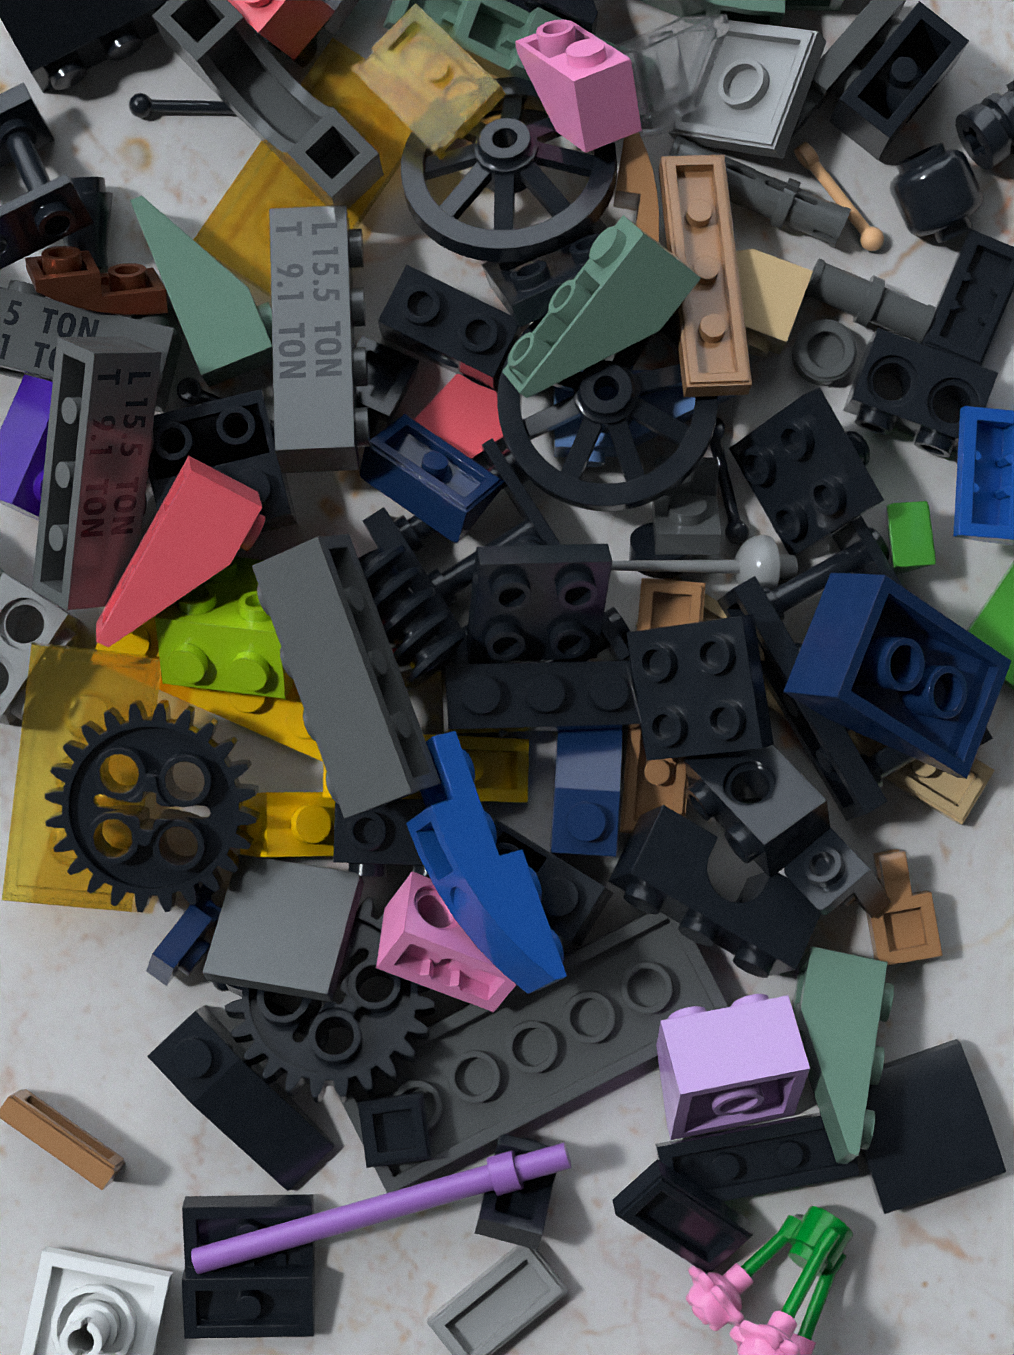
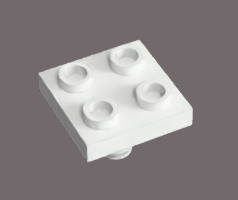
[20,1246,173,1355]

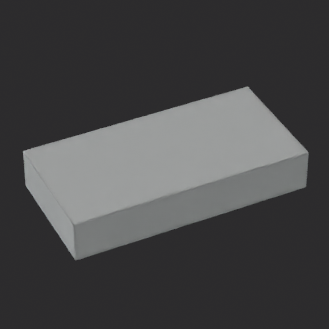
[427,1245,568,1355]

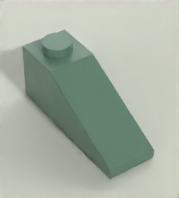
[130,195,273,387]

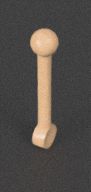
[794,142,884,251]

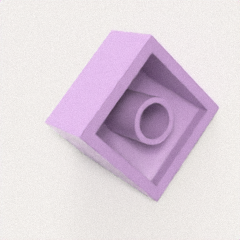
[656,994,810,1140]

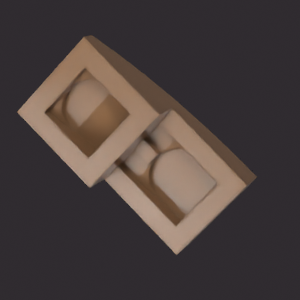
[613,132,659,242]

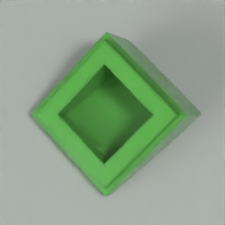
[885,501,936,574]

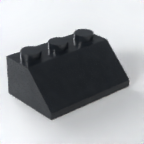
[0,0,168,93]

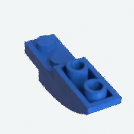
[406,731,567,994]

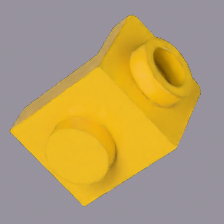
[239,792,335,857]

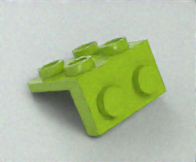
[155,556,293,699]

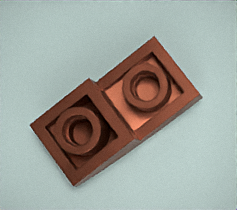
[25,246,168,315]

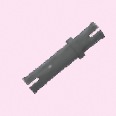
[668,135,851,247]

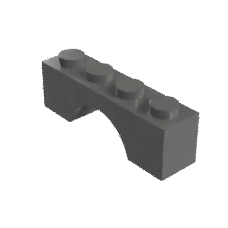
[152,0,384,210]

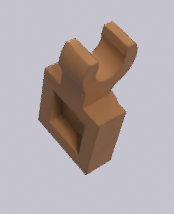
[866,849,943,966]

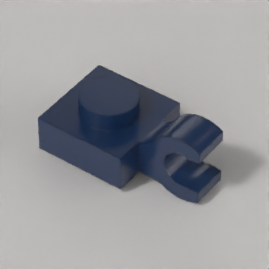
[146,884,222,986]

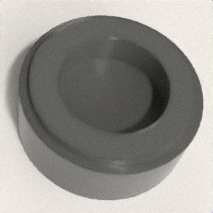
[792,319,857,386]

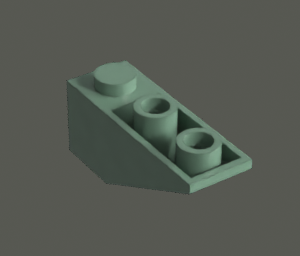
[502,215,701,398]
[792,946,894,1164]

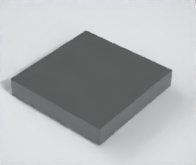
[202,854,365,1002]

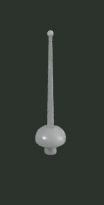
[611,535,798,590]

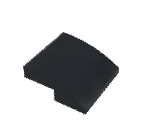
[861,1039,1006,1214]
[182,1194,315,1339]

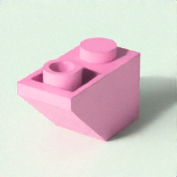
[515,20,642,153]

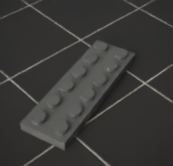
[334,912,729,1193]

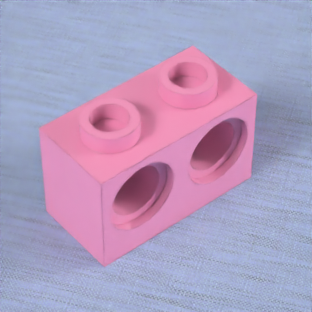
[376,871,516,1012]

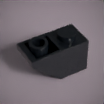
[494,819,614,947]

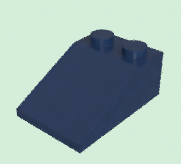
[783,573,1011,779]

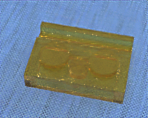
[351,3,506,160]

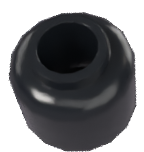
[889,143,984,243]

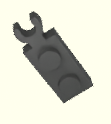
[791,0,906,139]

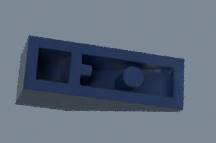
[549,729,622,857]

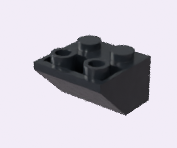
[148,389,298,533]

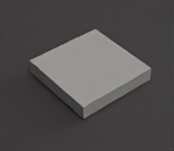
[667,19,826,159]

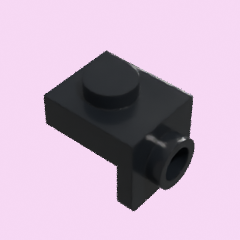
[474,1134,557,1250]

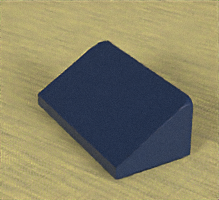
[359,414,504,543]

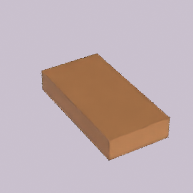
[0,1089,125,1190]

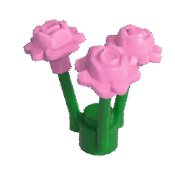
[686,1206,853,1355]

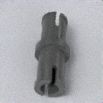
[804,258,936,343]

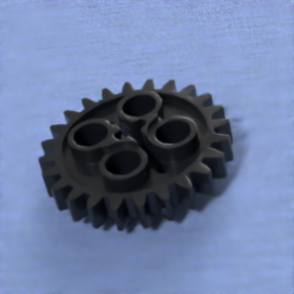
[44,699,260,913]
[225,897,436,1103]

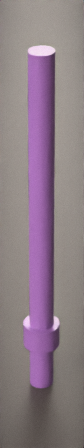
[191,1142,572,1274]

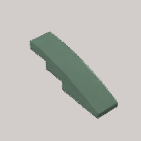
[383,0,648,93]

